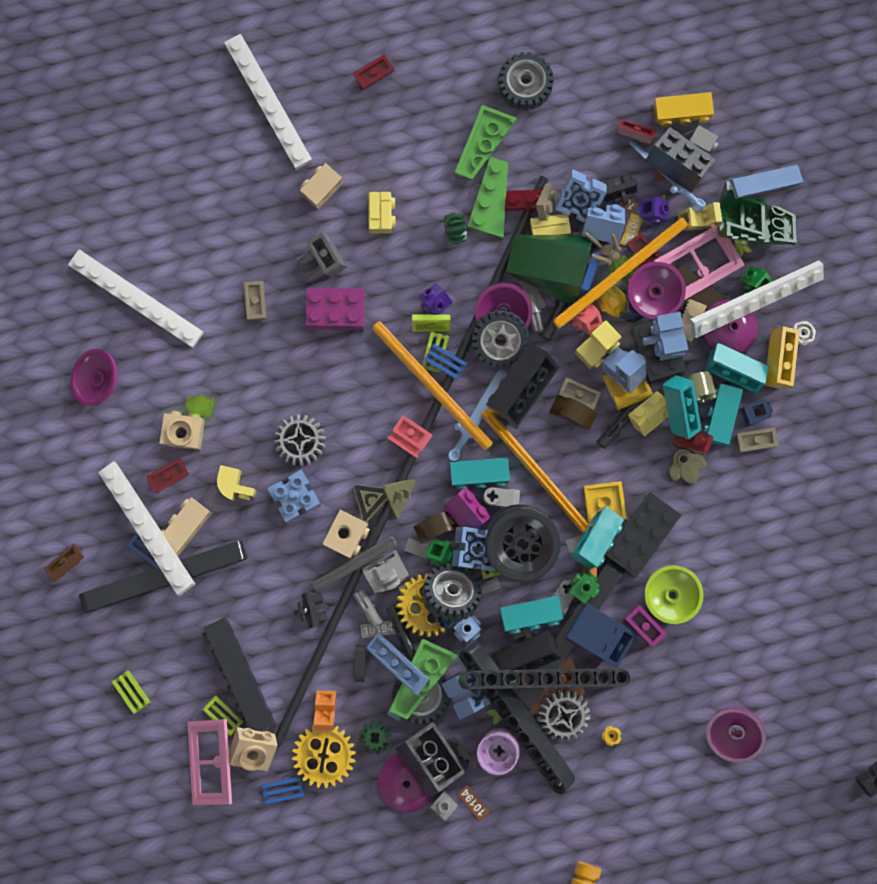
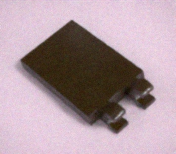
[670,263,728,314]

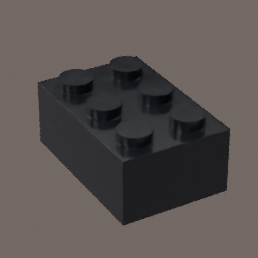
[645,128,716,193]
[630,320,687,384]
[395,722,467,798]

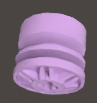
[477,728,521,775]

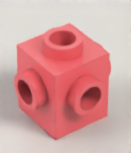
[572,304,603,335]

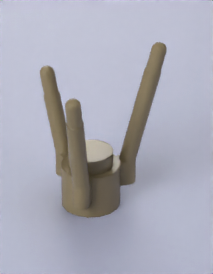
[584,232,621,265]

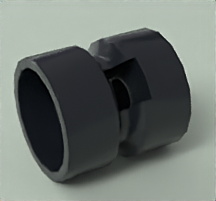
[855,761,877,798]

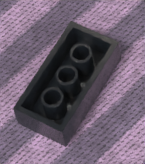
[486,342,559,429]
[604,492,682,579]

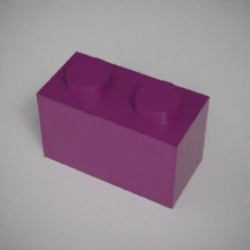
[443,487,490,529]
[623,605,667,648]

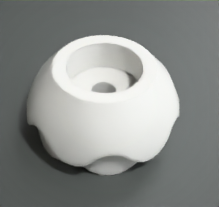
[792,321,816,345]

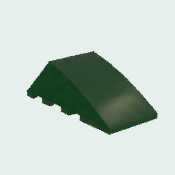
[717,181,797,245]
[506,235,592,306]

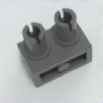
[297,232,347,283]

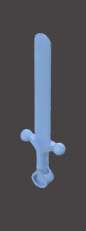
[628,139,705,212]
[448,369,508,462]

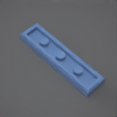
[730,165,803,199]
[366,633,429,695]

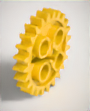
[395,573,456,637]
[292,726,356,788]

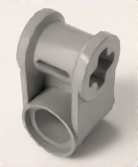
[482,487,520,508]
[552,580,574,616]

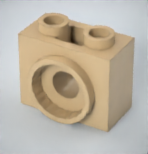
[160,411,205,451]
[323,510,370,559]
[229,728,277,771]

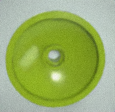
[644,565,703,624]

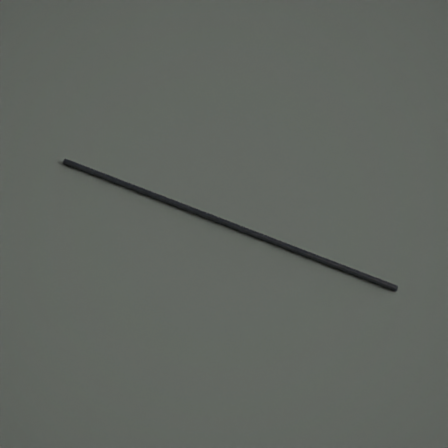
[275,176,549,748]

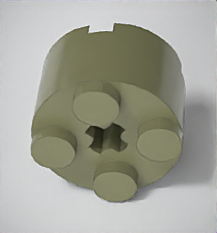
[683,371,717,405]

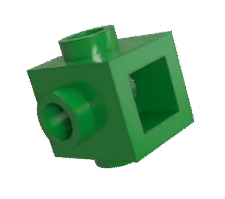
[739,266,773,293]
[425,538,455,568]
[568,571,600,604]

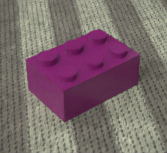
[306,288,365,331]

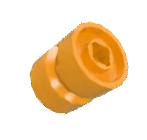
[571,861,602,884]

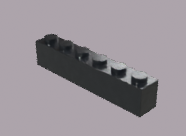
[203,617,276,731]

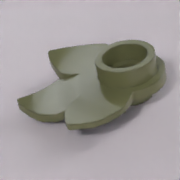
[669,449,707,484]

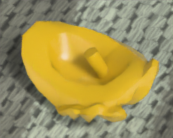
[597,286,626,317]

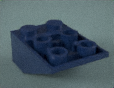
[565,603,637,668]

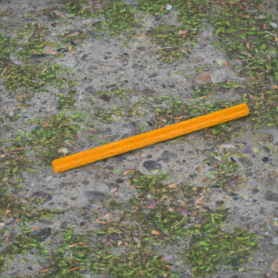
[553,218,688,328]
[372,322,492,450]
[481,408,589,534]

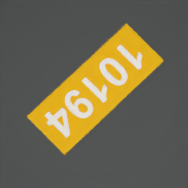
[620,213,643,246]

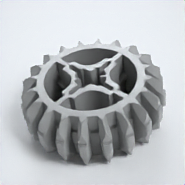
[274,414,326,466]
[537,688,590,741]

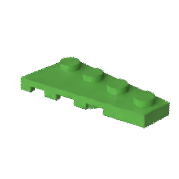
[455,105,517,181]
[467,157,508,239]
[389,639,458,719]

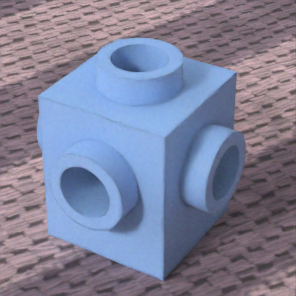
[453,615,481,642]

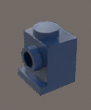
[740,399,773,427]

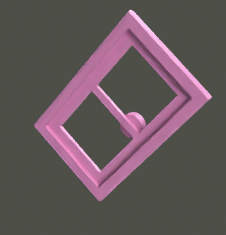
[654,225,745,300]
[187,719,232,805]

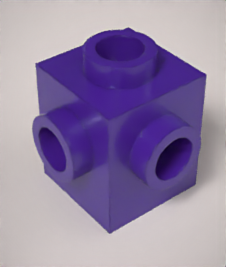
[639,196,670,225]
[419,283,453,315]

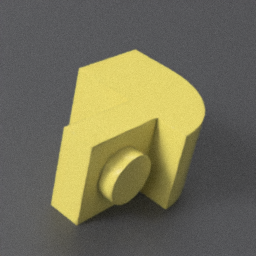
[678,203,722,231]
[217,465,256,501]

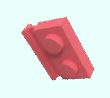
[387,415,433,458]

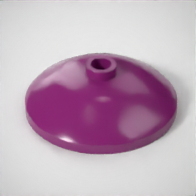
[628,262,686,319]
[475,283,532,340]
[702,299,758,353]
[71,349,117,406]
[706,707,766,763]
[378,754,434,813]

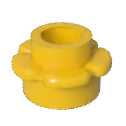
[602,726,621,746]

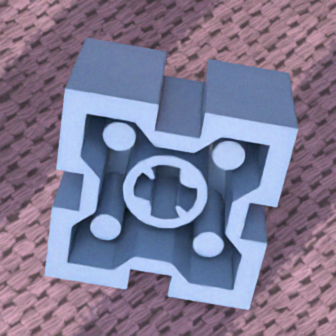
[555,169,607,222]
[643,312,688,361]
[267,470,321,524]
[452,527,496,571]
[442,671,491,719]

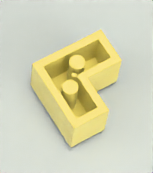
[575,320,621,369]

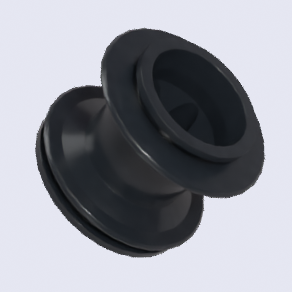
[485,504,560,582]

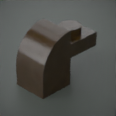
[549,395,597,430]
[414,511,460,544]

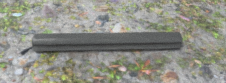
[311,536,397,592]

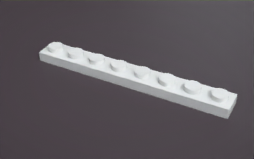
[224,34,312,170]
[68,250,204,348]
[690,261,824,338]
[98,461,195,596]

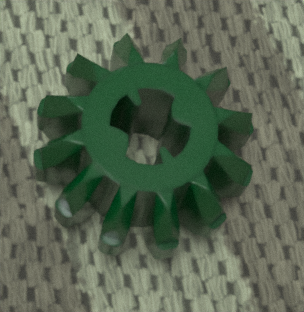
[443,212,467,245]
[359,720,392,754]

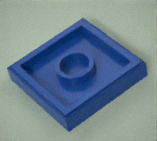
[580,253,600,298]

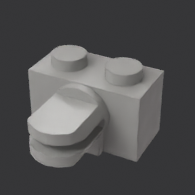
[362,550,409,593]

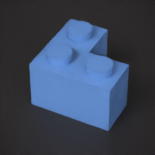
[582,204,625,245]
[602,347,646,394]

